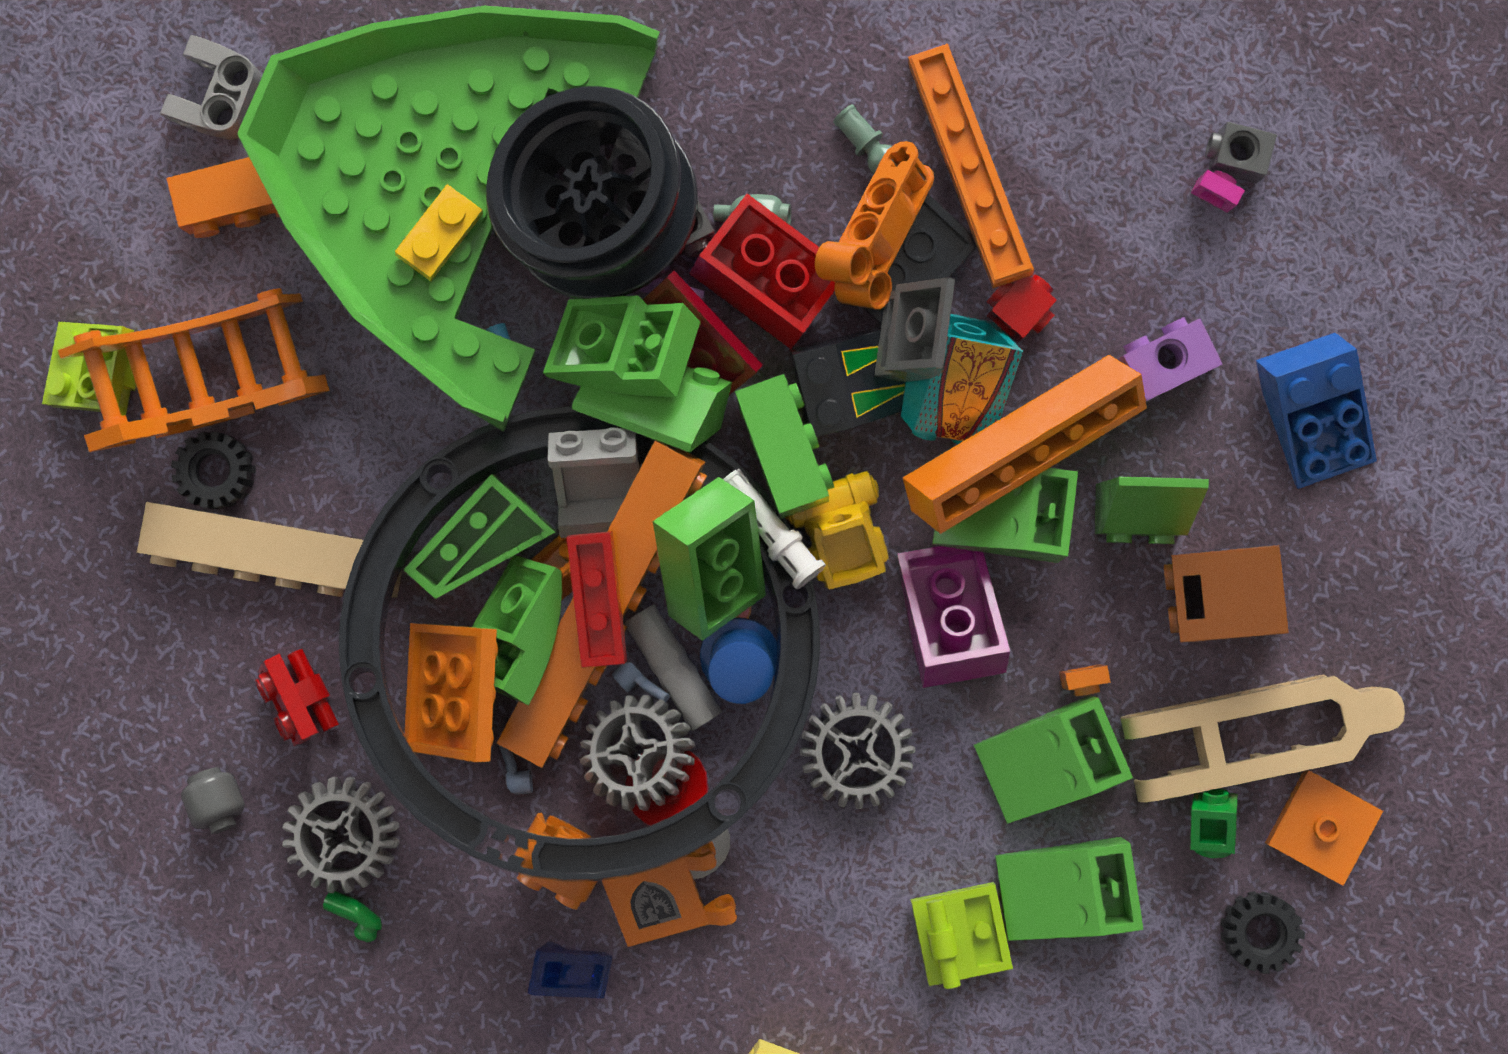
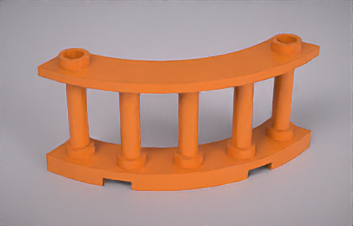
[58,288,330,452]

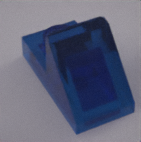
[527,942,613,998]

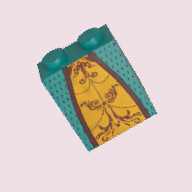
[901,314,1023,444]

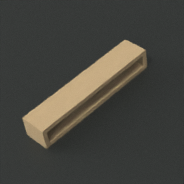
[137,502,403,597]

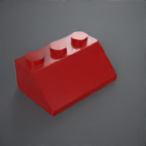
[689,194,835,349]

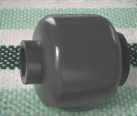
[181,767,245,834]

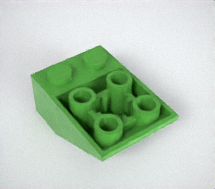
[932,468,1078,563]
[974,695,1133,824]
[995,837,1144,941]

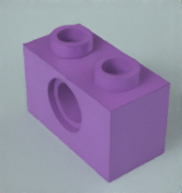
[1117,317,1222,401]

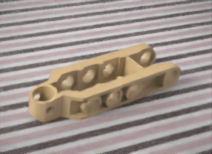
[1121,675,1405,802]

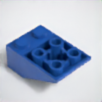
[1256,333,1377,489]

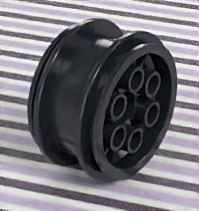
[486,86,698,299]

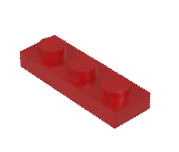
[566,531,627,668]

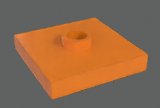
[1265,770,1383,886]

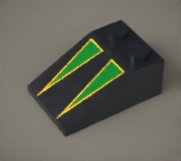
[789,326,906,437]

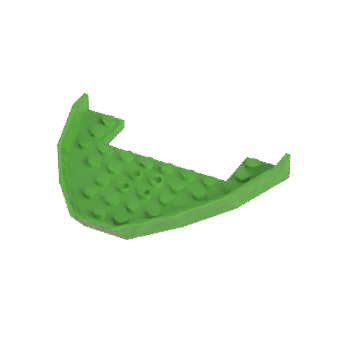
[237,6,660,432]

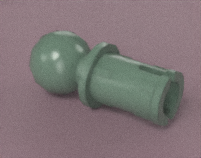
[833,104,897,174]

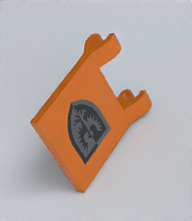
[602,841,737,947]

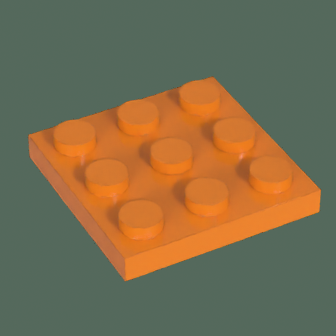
[404,623,498,762]

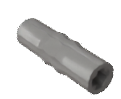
[624,604,722,731]

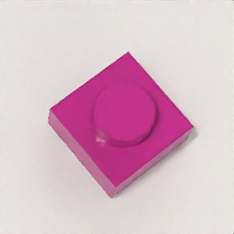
[1191,170,1245,213]

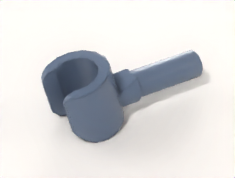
[612,662,670,702]
[497,740,533,795]

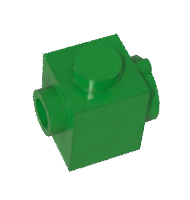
[1190,788,1238,858]

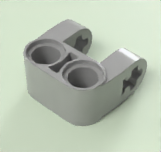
[160,35,262,140]

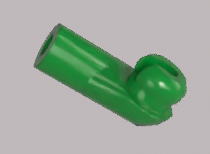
[323,891,382,942]

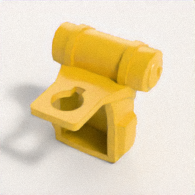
[785,471,889,590]

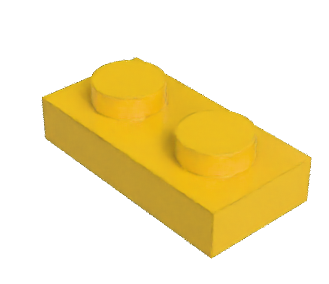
[395,184,483,281]

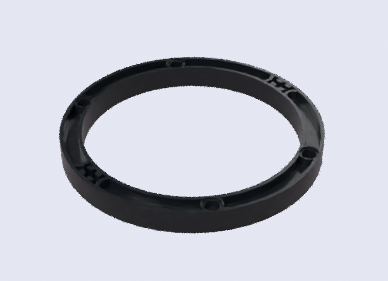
[339,406,820,882]

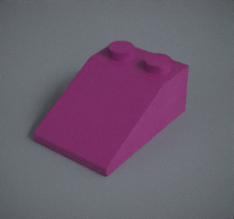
[897,546,1010,688]

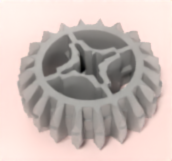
[800,693,915,809]
[579,695,695,811]
[282,777,400,893]

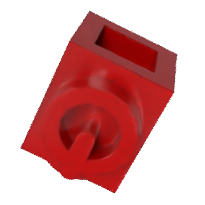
[986,274,1057,343]

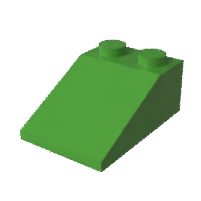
[1095,477,1209,544]

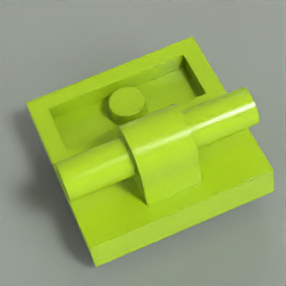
[42,322,136,416]
[910,882,1013,989]

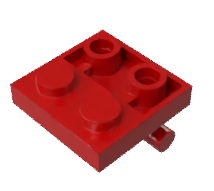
[255,649,339,747]

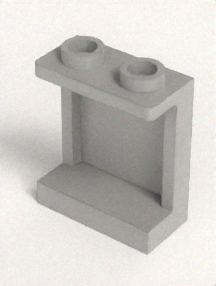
[548,428,640,538]

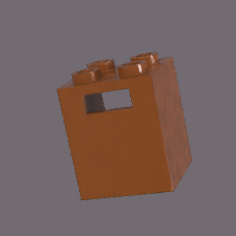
[1164,545,1289,643]

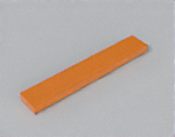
[908,44,1034,288]

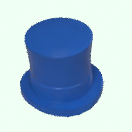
[700,618,777,704]

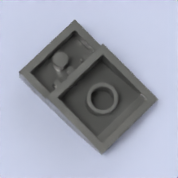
[874,277,955,382]

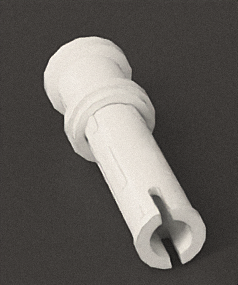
[723,469,826,590]

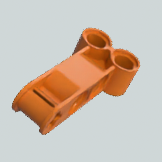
[815,141,934,309]

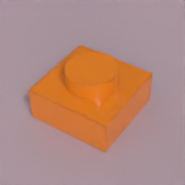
[1059,664,1111,696]

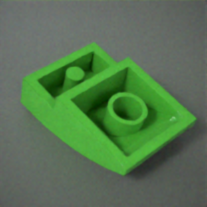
[543,295,700,397]
[472,555,562,706]

